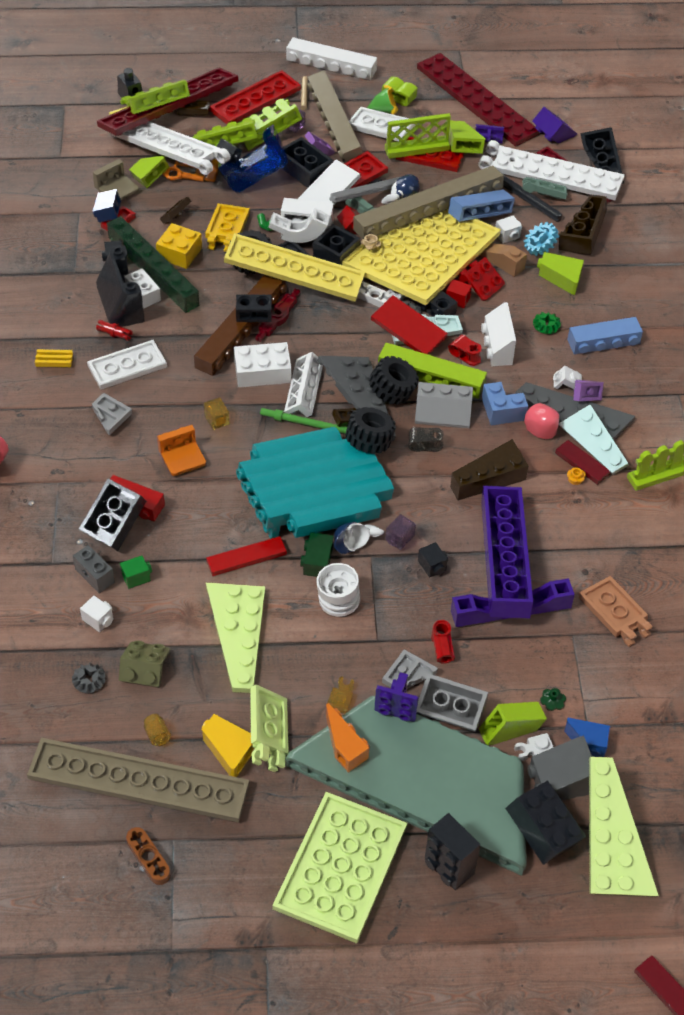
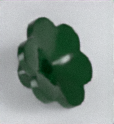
[540,688,566,711]

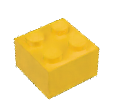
[156,223,202,269]

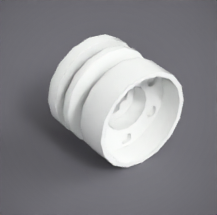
[317,563,360,617]

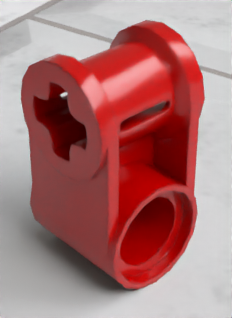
[448,335,482,366]

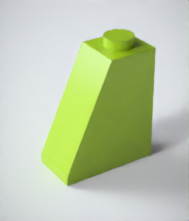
[448,120,485,154]
[537,252,584,295]
[478,702,547,746]

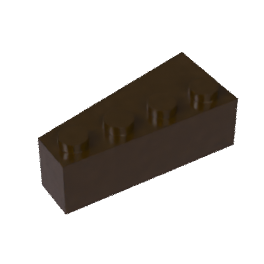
[559,194,607,254]
[450,439,529,500]

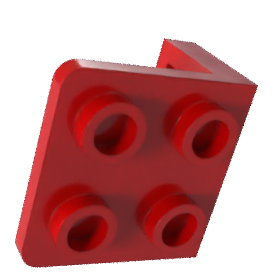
[456,257,505,301]

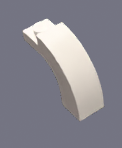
[268,208,330,243]

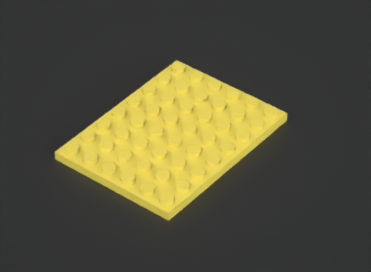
[342,209,501,305]

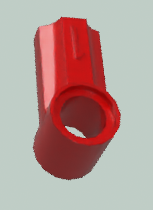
[431,620,455,664]

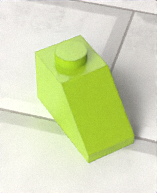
[129,156,170,188]

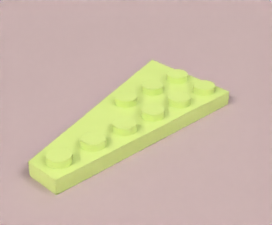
[206,583,265,693]
[589,757,659,896]

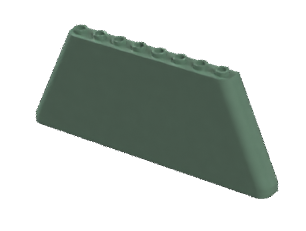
[285,696,527,876]

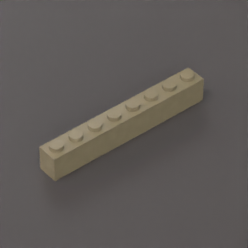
[307,70,363,162]

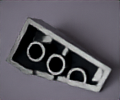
[580,127,624,184]

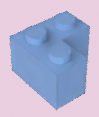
[482,382,528,425]

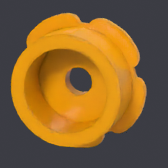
[567,468,585,485]

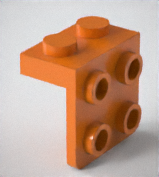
[157,425,206,476]

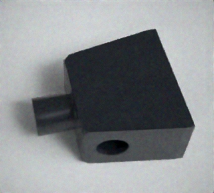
[117,68,142,98]

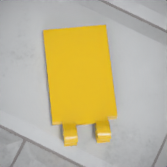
[205,203,250,252]

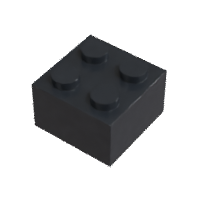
[313,224,360,265]

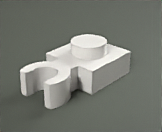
[514,733,554,761]

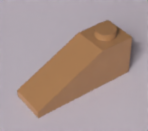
[480,243,527,277]

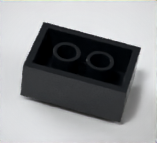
[278,137,334,188]
[79,478,147,551]
[505,780,586,865]
[424,813,481,891]

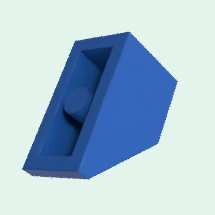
[564,717,610,757]

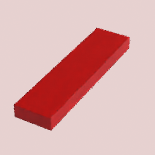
[206,536,287,576]

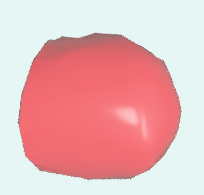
[524,403,559,439]

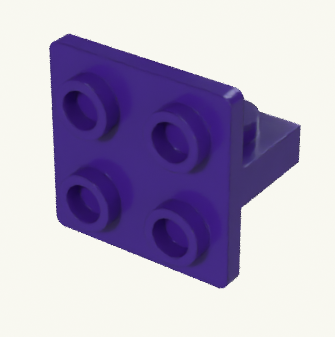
[374,672,419,722]

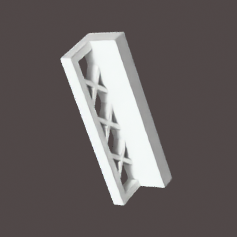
[284,352,323,417]

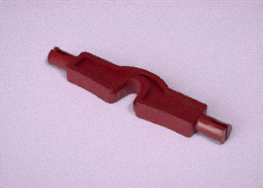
[255,288,300,342]

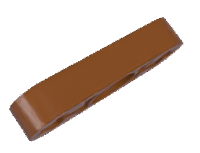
[126,827,170,885]

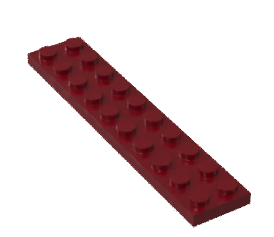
[417,53,539,147]
[97,67,239,136]

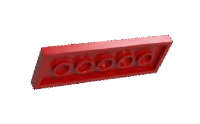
[210,70,301,125]

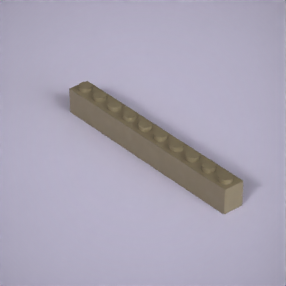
[353,165,504,239]

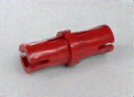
[96,320,133,341]

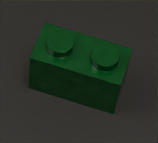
[300,532,334,577]

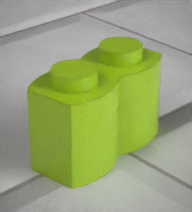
[382,77,418,106]

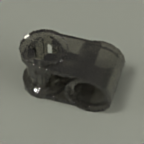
[408,427,444,452]

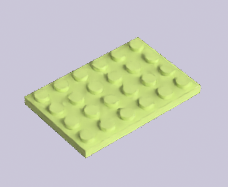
[272,792,407,943]

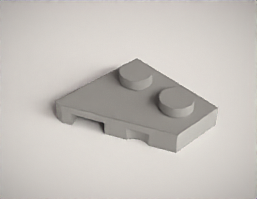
[92,393,132,435]
[382,650,438,689]

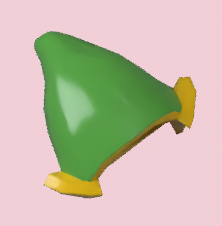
[368,85,398,115]

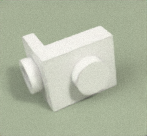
[553,366,582,389]

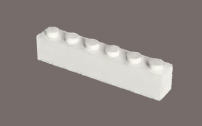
[286,38,377,80]

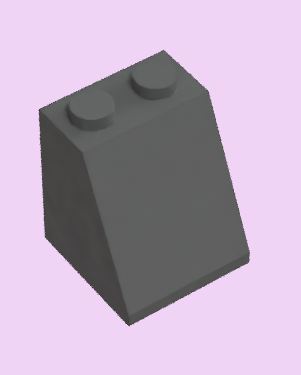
[528,736,592,800]

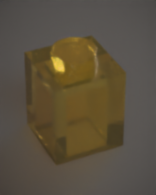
[203,397,230,430]

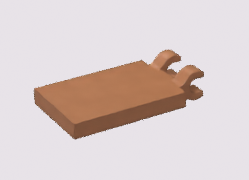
[578,576,653,647]

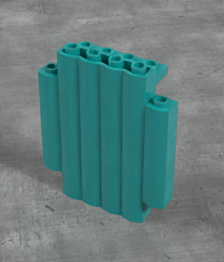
[236,427,394,539]

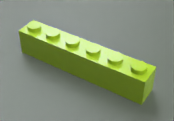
[378,342,487,399]

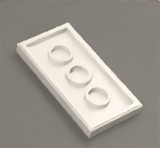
[349,107,415,141]
[298,160,361,205]
[87,340,167,390]

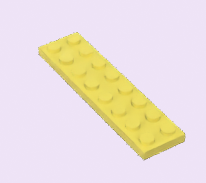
[224,233,365,302]

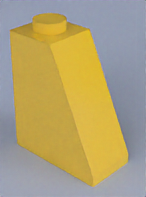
[201,714,255,777]

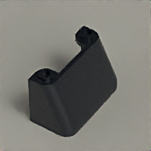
[96,245,145,327]

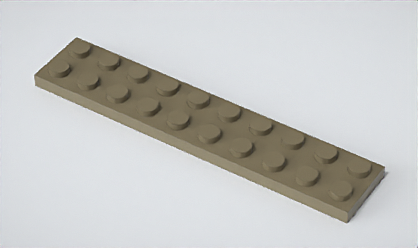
[27,738,250,822]

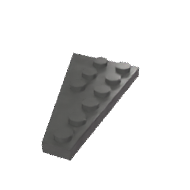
[317,356,396,441]
[515,382,635,440]

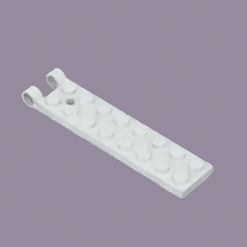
[110,121,230,175]
[478,140,624,200]

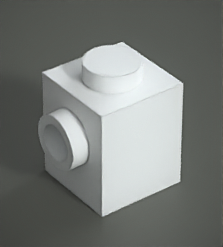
[496,215,522,243]
[80,596,113,632]

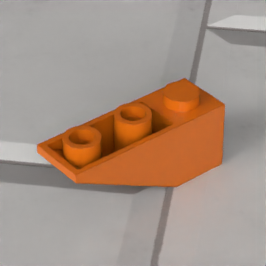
[326,703,370,773]

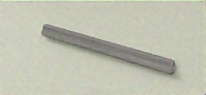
[329,177,400,203]

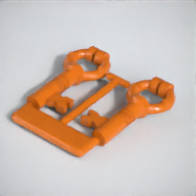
[163,158,220,182]

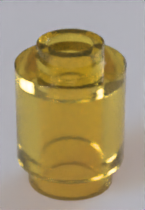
[144,714,171,746]

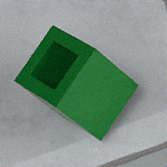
[120,555,152,589]

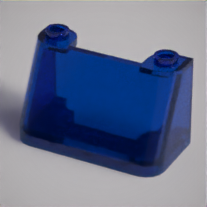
[218,125,288,192]

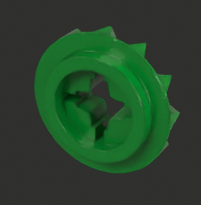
[533,312,561,334]

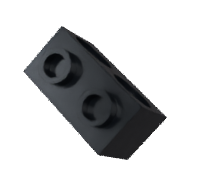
[417,290,457,317]
[236,294,272,322]

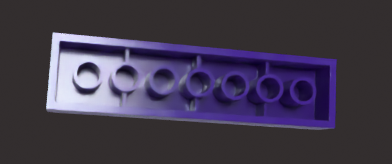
[481,486,533,618]

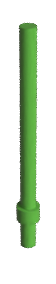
[260,408,347,434]

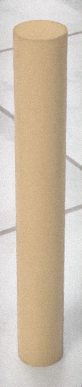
[301,76,308,110]

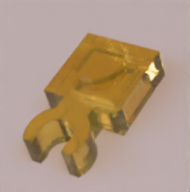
[327,676,354,714]

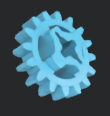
[524,222,559,256]

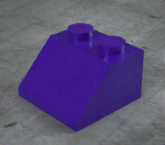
[532,107,577,143]

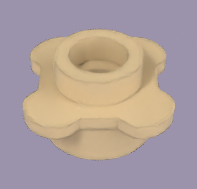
[361,234,381,250]

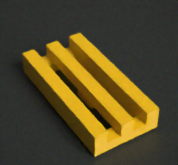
[35,349,73,367]

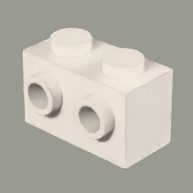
[124,268,161,309]

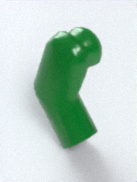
[257,213,273,232]

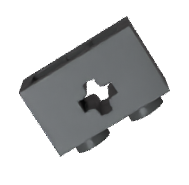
[72,545,115,593]

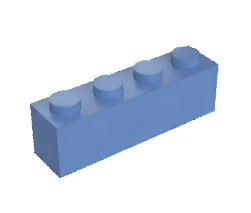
[448,190,515,222]
[567,317,643,354]

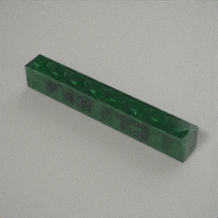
[107,216,200,313]

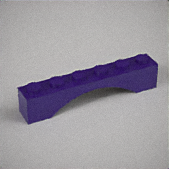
[451,578,575,627]

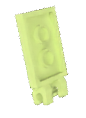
[250,684,289,772]

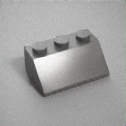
[415,382,473,429]
[417,673,488,732]

